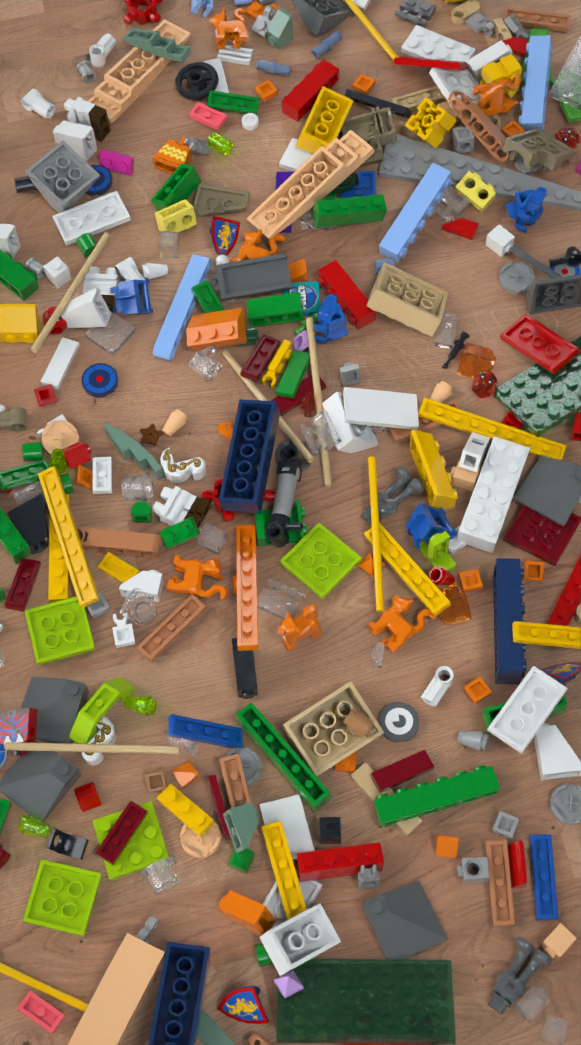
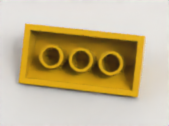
[296,86,353,153]
[0,304,41,343]
[410,430,458,510]

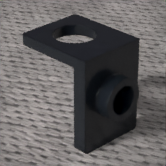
[47,828,89,860]

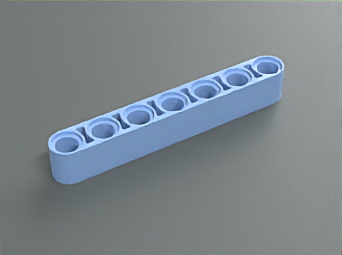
[153,254,211,361]

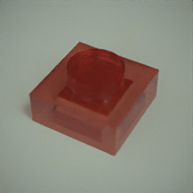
[301,392,314,418]

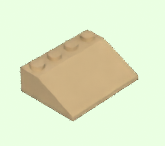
[367,262,448,336]
[281,681,384,777]

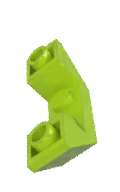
[69,677,136,744]

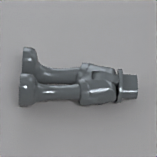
[361,466,424,525]
[488,936,553,1014]

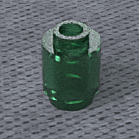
[234,326,259,347]

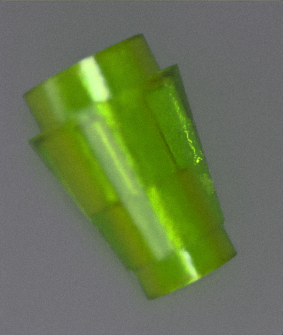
[49,448,68,474]
[125,696,157,716]
[18,815,50,838]

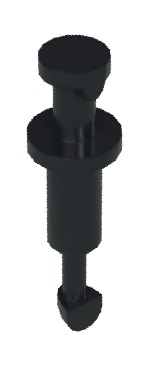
[442,332,470,369]

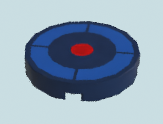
[85,165,112,196]
[81,363,118,398]

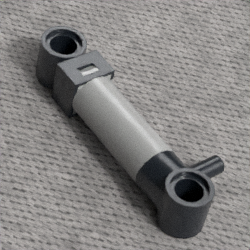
[265,444,304,547]

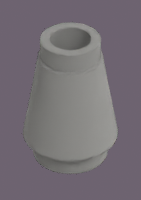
[458,731,489,751]

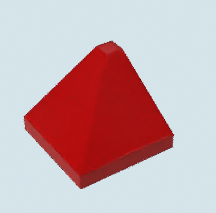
[34,384,57,407]

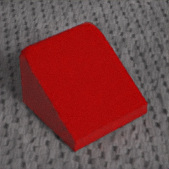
[74,782,101,812]

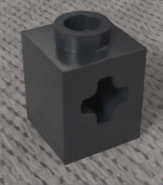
[319,817,341,845]

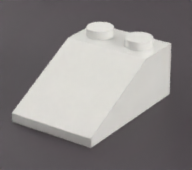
[259,903,341,976]

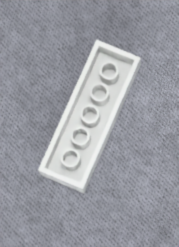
[456,436,530,554]

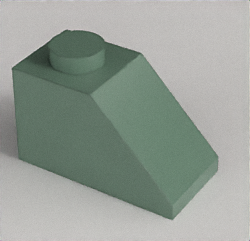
[267,7,293,50]
[223,802,259,854]

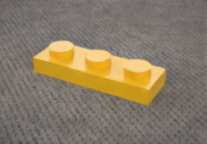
[156,783,215,838]

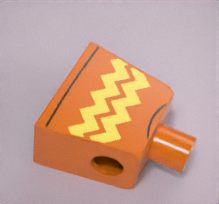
[153,137,192,175]

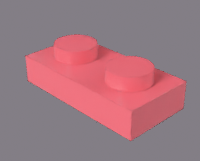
[189,102,227,131]
[17,991,65,1035]

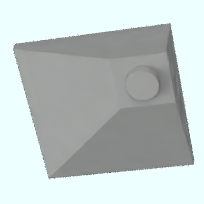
[25,141,100,213]

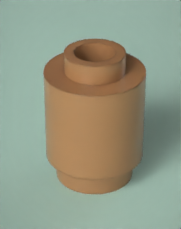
[343,709,375,738]

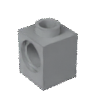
[452,125,474,154]
[457,857,489,884]

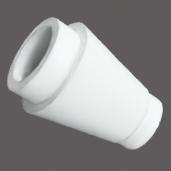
[141,263,168,280]

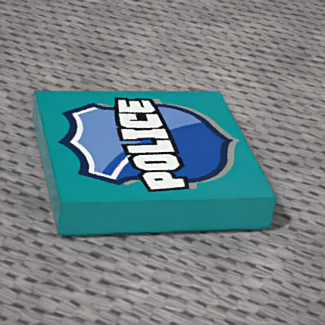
[284,281,321,316]

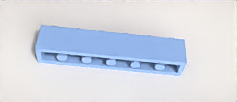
[519,35,552,132]
[379,163,452,263]

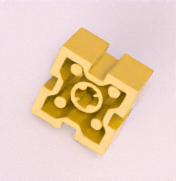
[480,54,522,97]
[405,97,457,149]

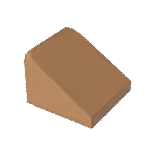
[144,766,168,793]

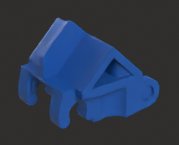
[506,187,547,233]
[110,280,153,315]
[314,294,348,344]
[406,503,457,549]

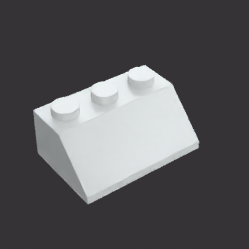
[322,392,379,453]

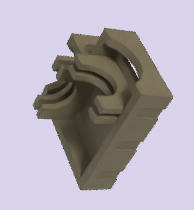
[342,106,398,165]
[502,128,577,173]

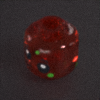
[555,127,581,150]
[472,370,497,398]

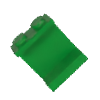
[255,499,307,547]

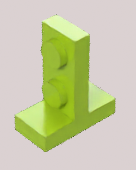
[419,531,457,572]

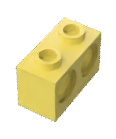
[455,171,496,213]
[155,199,197,238]

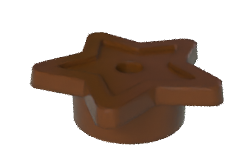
[140,424,163,445]

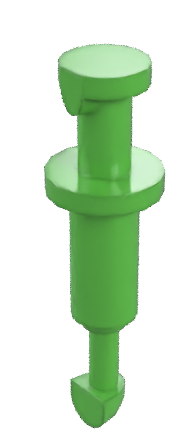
[293,313,318,335]

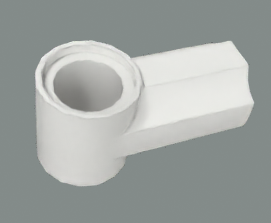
[89,33,117,67]
[21,89,56,119]
[114,257,145,292]
[421,666,453,707]

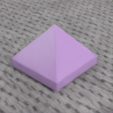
[293,330,309,352]
[274,970,304,998]

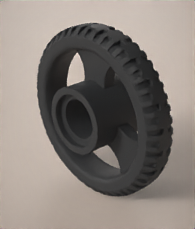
[175,62,219,100]

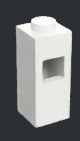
[467,40,513,82]
[459,432,490,472]

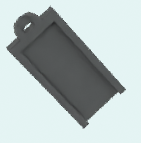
[210,253,292,301]

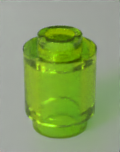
[207,132,233,155]

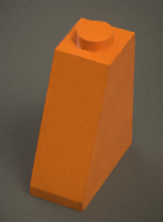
[219,890,276,936]

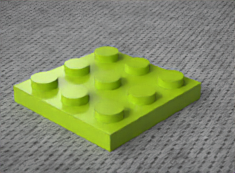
[280,523,362,600]
[25,596,95,666]
[92,801,170,881]
[22,859,103,937]

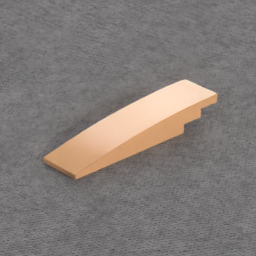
[88,19,191,124]
[247,130,375,240]
[68,933,165,1045]

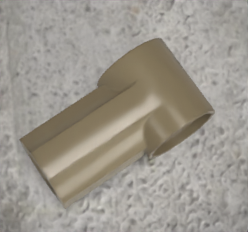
[0,407,27,432]

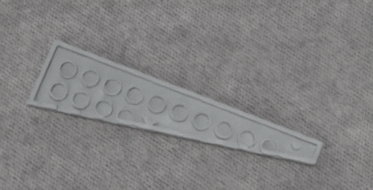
[379,134,581,211]

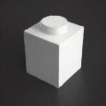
[486,225,515,257]
[43,256,71,289]

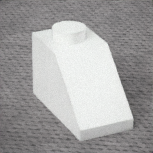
[119,570,164,602]

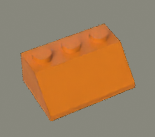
[186,307,246,351]

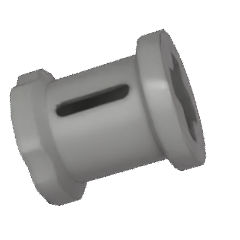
[77,60,97,83]
[25,257,46,280]

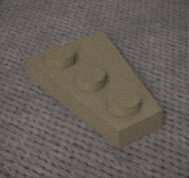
[193,184,250,217]

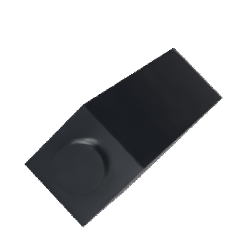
[8,494,49,555]
[231,638,258,699]

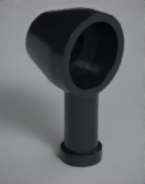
[549,246,581,268]

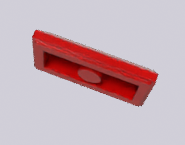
[507,841,527,888]

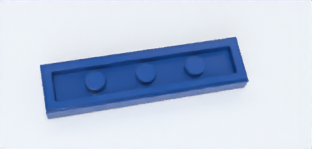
[168,714,243,748]
[529,834,558,921]

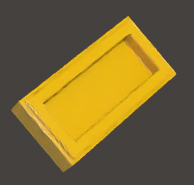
[97,552,140,584]

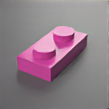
[99,149,134,176]

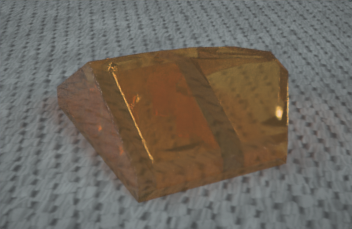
[457,343,496,380]
[437,583,472,626]

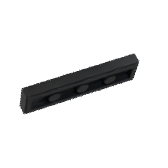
[345,89,412,118]

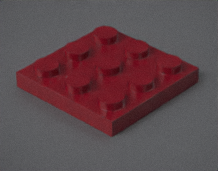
[504,504,581,567]

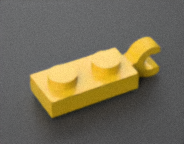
[262,339,293,388]

